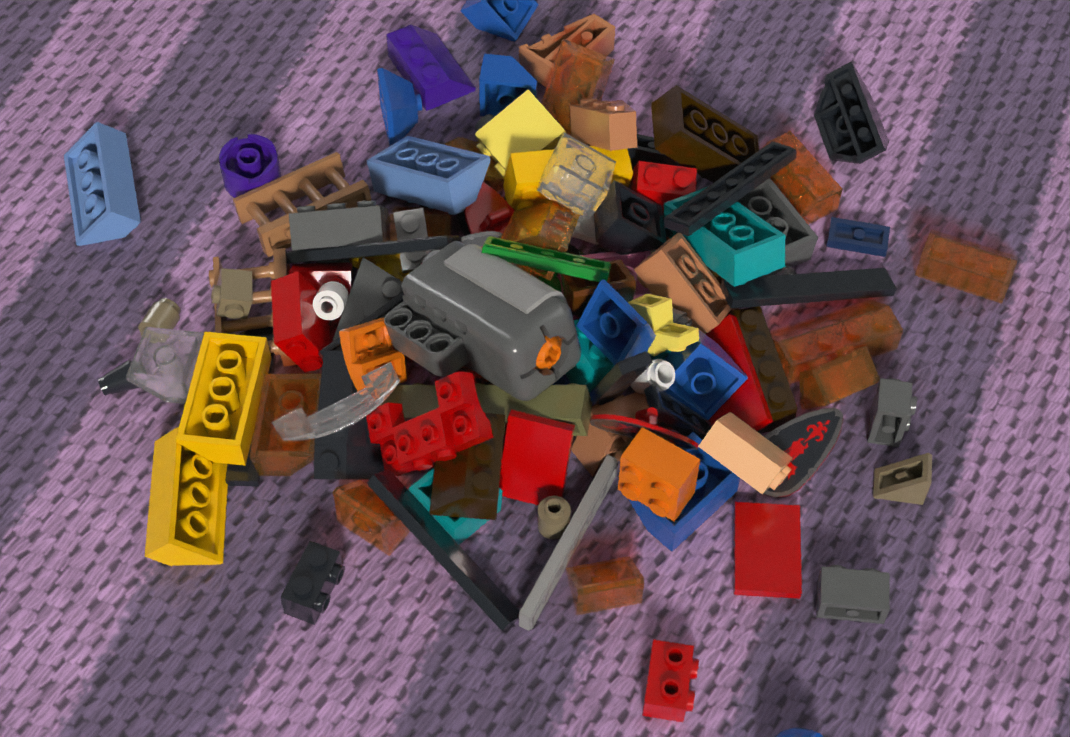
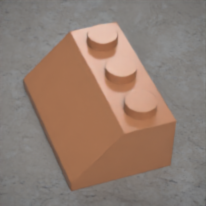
[634,233,731,334]

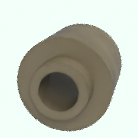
[138,298,181,344]
[537,496,571,540]

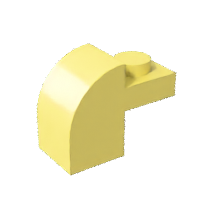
[628,294,699,356]

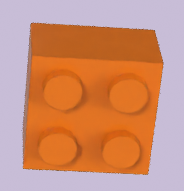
[618,427,700,522]

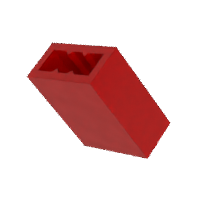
[271,271,331,372]

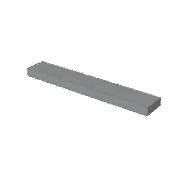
[519,454,618,631]

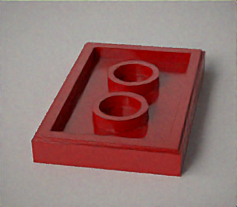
[499,409,575,506]
[734,502,802,599]

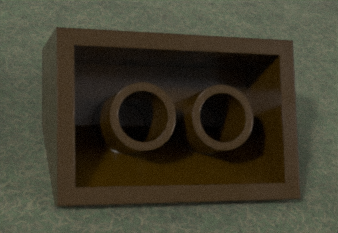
[430,413,505,520]

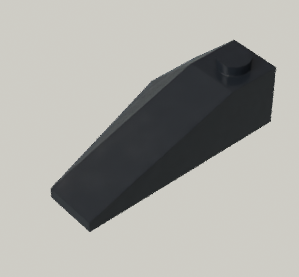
[314,351,385,480]

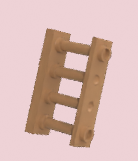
[233,152,372,257]
[209,248,296,367]

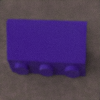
[386,25,476,111]

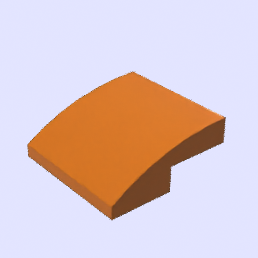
[339,318,407,396]

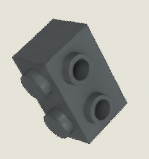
[867,378,917,447]
[816,565,890,624]

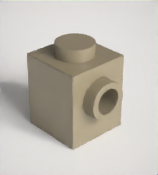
[211,268,253,319]

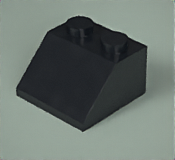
[593,180,666,255]

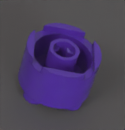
[219,134,282,198]

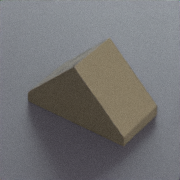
[873,453,932,505]

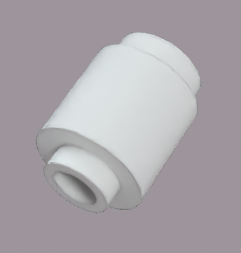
[313,281,349,320]
[631,359,675,394]

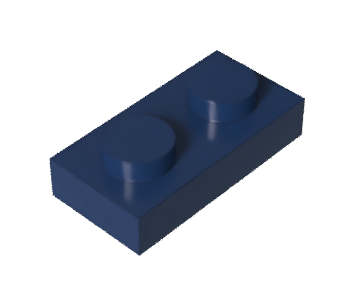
[826,217,890,257]

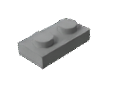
[393,208,430,274]

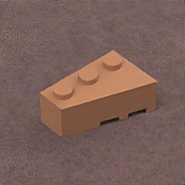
[570,98,637,151]
[571,392,673,477]

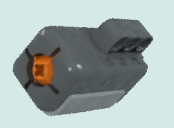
[384,241,581,401]

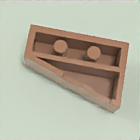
[519,14,615,97]

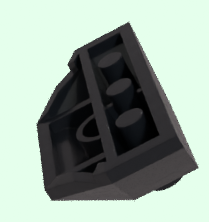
[814,61,889,164]

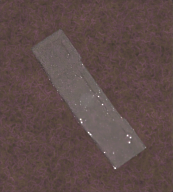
[272,362,400,441]

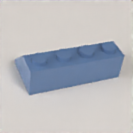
[64,122,141,246]
[366,136,490,215]

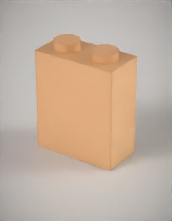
[698,412,792,494]

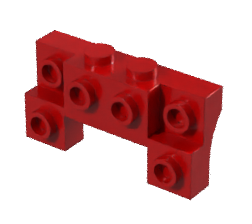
[365,371,493,476]

